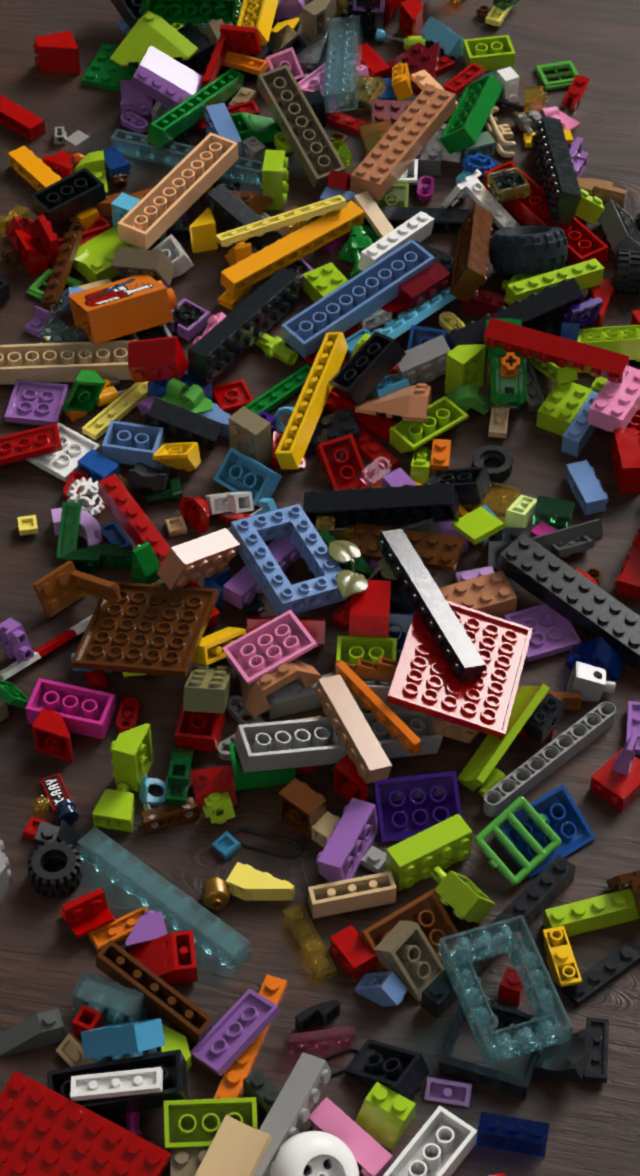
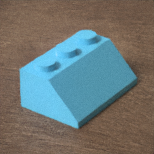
[420,16,464,58]

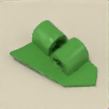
[161,378,212,414]

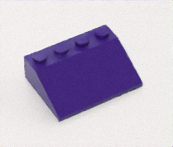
[372,771,462,843]

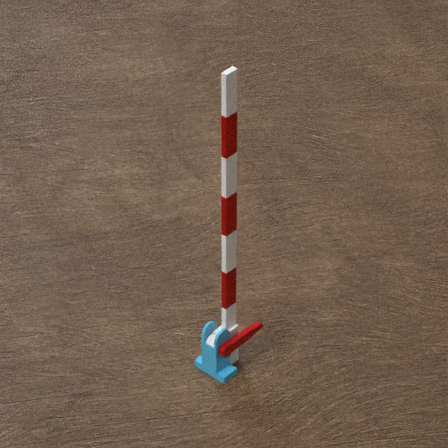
[0,498,278,680]

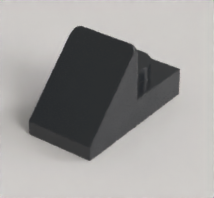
[34,820,80,849]

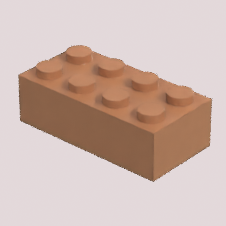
[157,528,240,590]
[439,571,517,617]

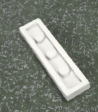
[70,1067,163,1101]

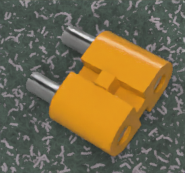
[96,378,126,407]

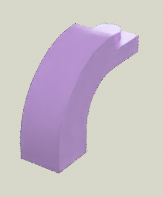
[51,508,102,547]

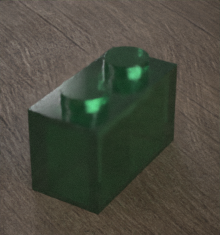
[533,495,575,529]

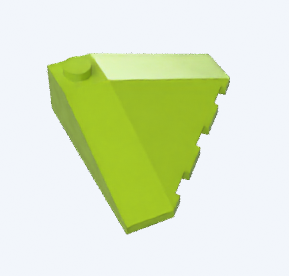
[110,10,199,67]

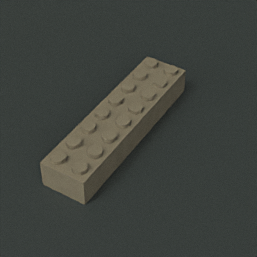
[256,64,346,189]

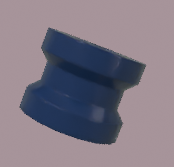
[55,799,79,825]

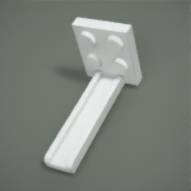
[441,169,520,229]

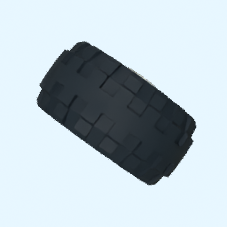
[489,225,568,275]

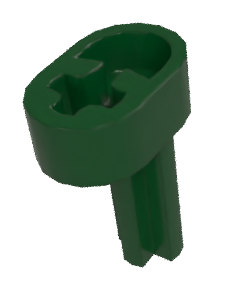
[145,477,183,504]

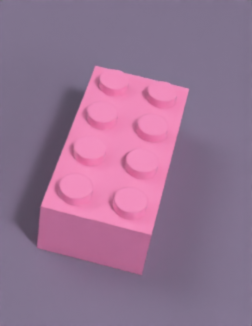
[587,366,640,433]

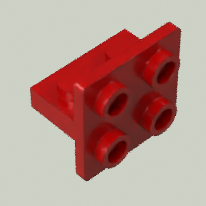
[60,888,115,938]

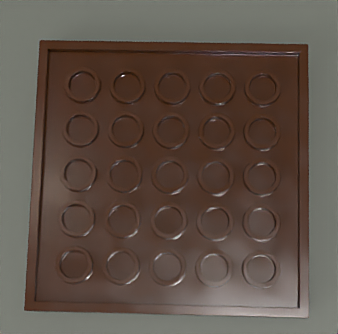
[71,581,219,678]

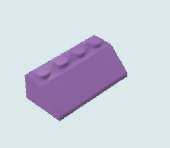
[316,798,379,883]

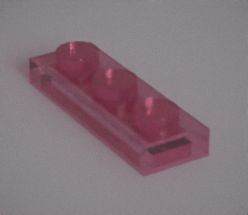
[287,1026,355,1054]

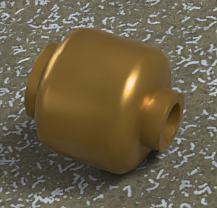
[202,877,230,910]

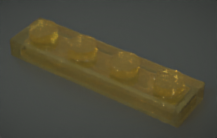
[283,903,337,982]

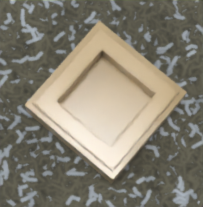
[165,516,188,537]

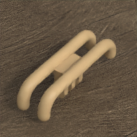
[485,106,516,158]

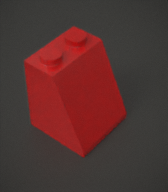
[33,30,81,74]

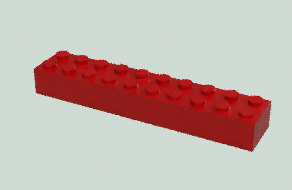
[484,161,609,266]

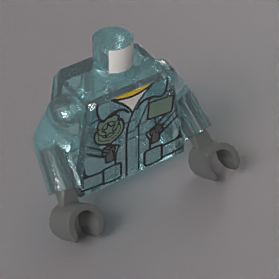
[39,304,87,343]

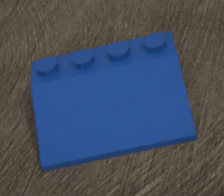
[493,784,596,879]

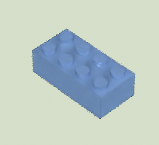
[204,103,243,170]

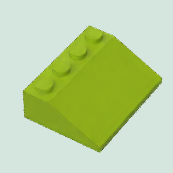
[72,225,140,283]
[577,325,640,362]

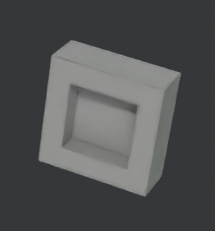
[361,846,386,874]

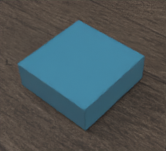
[211,831,242,860]

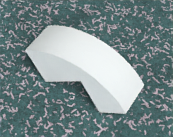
[205,491,254,515]

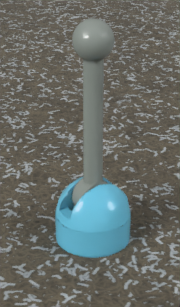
[375,28,404,42]

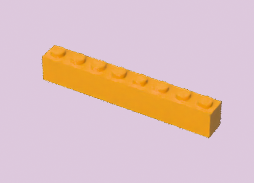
[8,146,99,231]

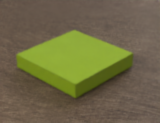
[451,506,505,545]

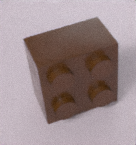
[278,778,326,840]

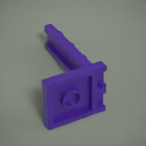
[540,273,603,329]

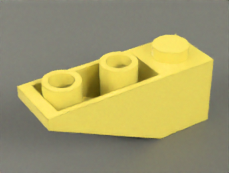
[226,862,295,901]

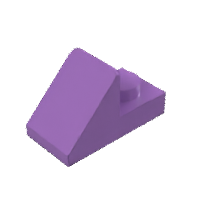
[25,306,60,337]

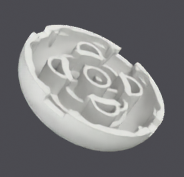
[270,1131,359,1176]

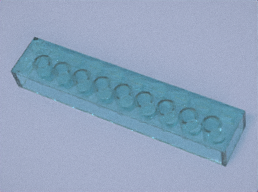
[323,15,363,113]

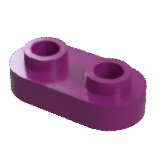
[417,175,435,202]

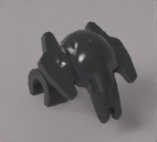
[495,88,525,112]

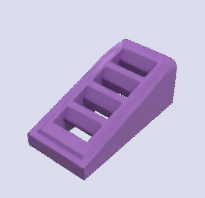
[612,734,637,775]

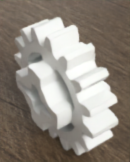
[66,477,105,516]

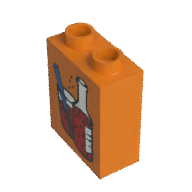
[68,273,178,345]

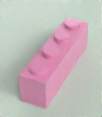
[308,1097,395,1176]

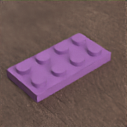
[190,988,281,1076]

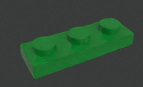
[56,501,82,559]

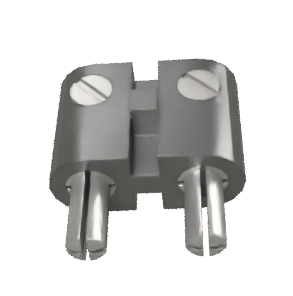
[513,110,542,135]

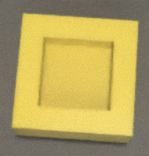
[17,515,38,536]

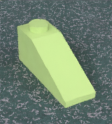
[504,495,538,528]

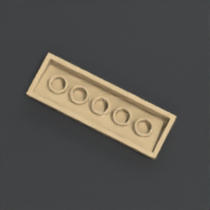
[195,1115,273,1176]

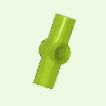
[254,333,298,366]

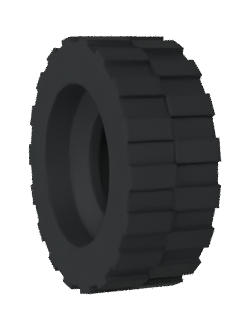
[472,445,513,484]

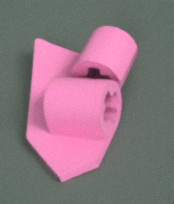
[537,106,580,130]

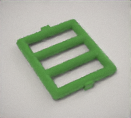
[474,796,562,886]

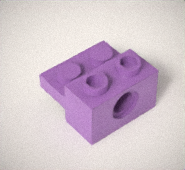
[569,137,588,178]

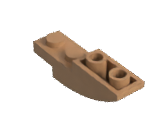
[577,178,627,207]

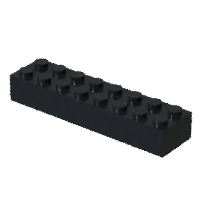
[447,278,584,350]
[303,482,459,530]

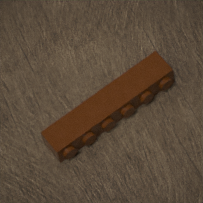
[95,940,213,1045]

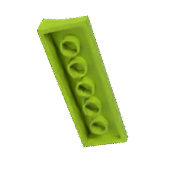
[457,683,550,792]

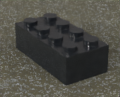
[30,167,106,227]
[328,331,406,406]

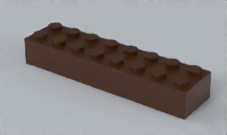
[450,204,494,303]

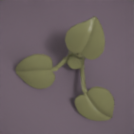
[328,540,397,599]

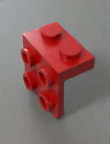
[6,217,39,249]

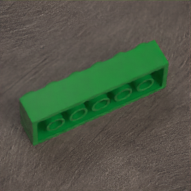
[141,0,238,23]
[439,74,502,154]

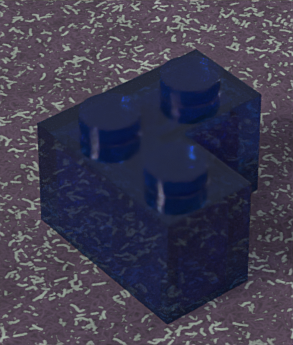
[565,637,625,681]

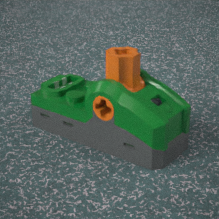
[483,318,527,411]

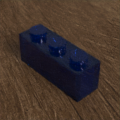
[476,1112,550,1157]

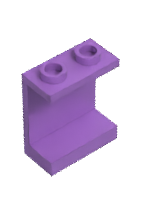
[120,80,153,116]

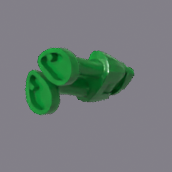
[347,226,373,279]

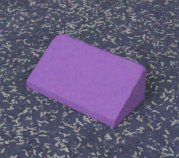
[424,1076,473,1107]

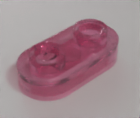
[360,457,391,485]

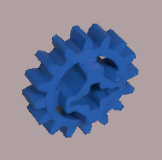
[462,153,498,177]

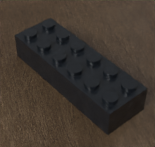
[47,1049,188,1117]

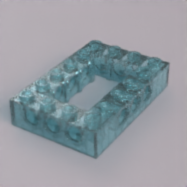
[438,915,573,1065]

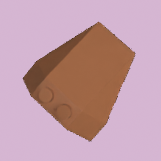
[355,383,432,422]
[239,659,322,718]

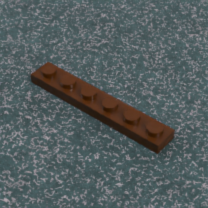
[40,230,83,308]

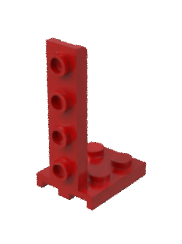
[201,24,262,87]
[38,215,111,267]

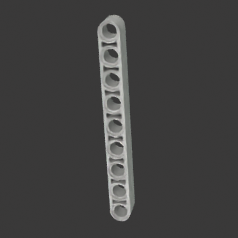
[483,702,616,817]

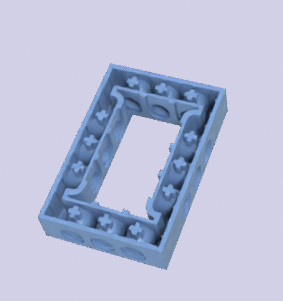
[230,504,348,616]

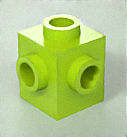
[202,792,236,824]

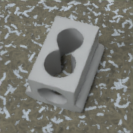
[54,126,67,145]

